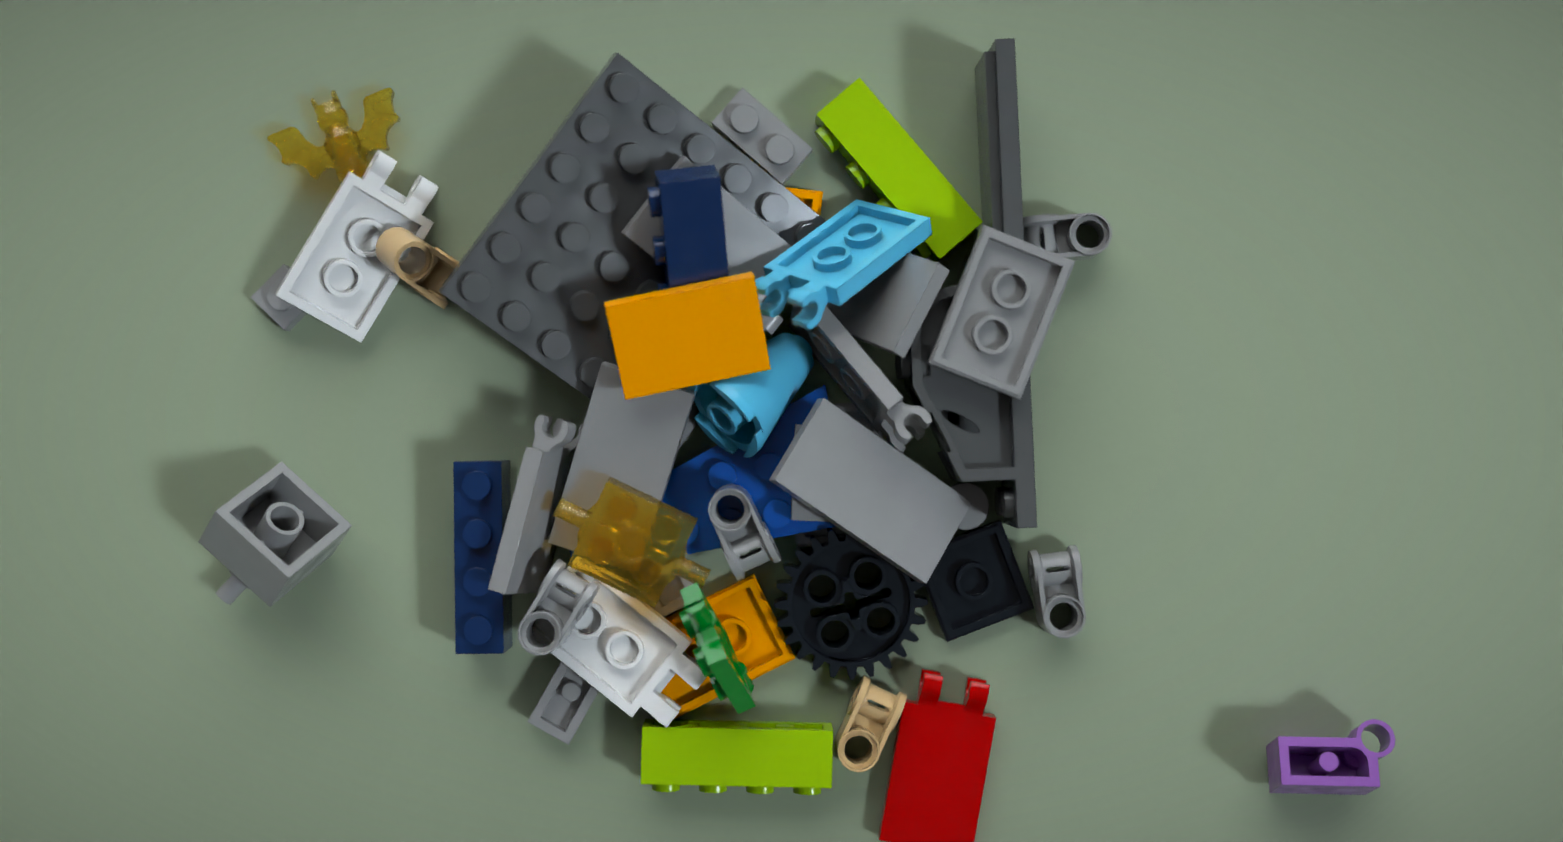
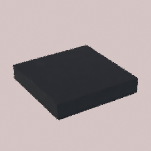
[924,520,1034,642]

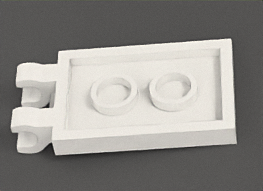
[275,150,439,343]
[533,553,707,727]

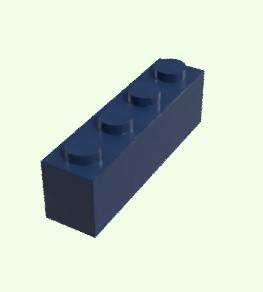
[647,165,729,291]
[453,460,513,654]

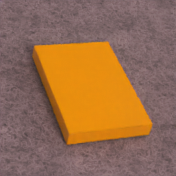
[604,271,771,400]
[661,573,796,719]

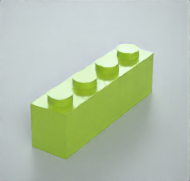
[814,77,983,262]
[641,719,833,795]

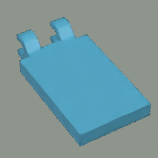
[755,199,932,329]

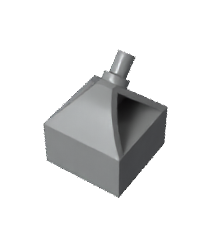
[198,461,352,607]

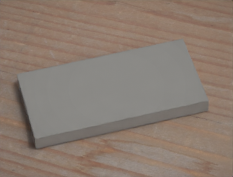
[548,361,697,573]
[769,398,972,584]

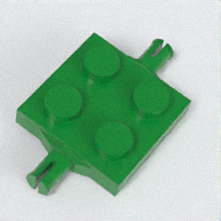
[679,582,756,714]

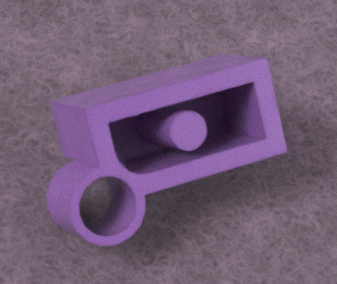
[1266,719,1396,795]

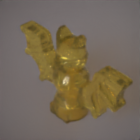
[267,88,401,185]

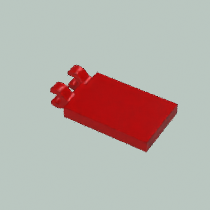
[878,669,996,842]

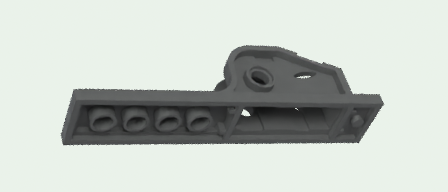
[895,38,1037,528]

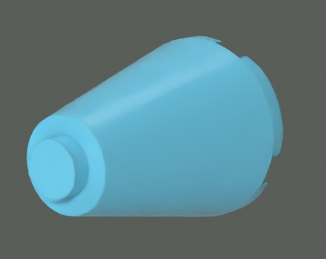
[686,333,814,458]

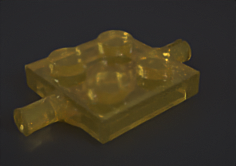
[553,477,711,607]

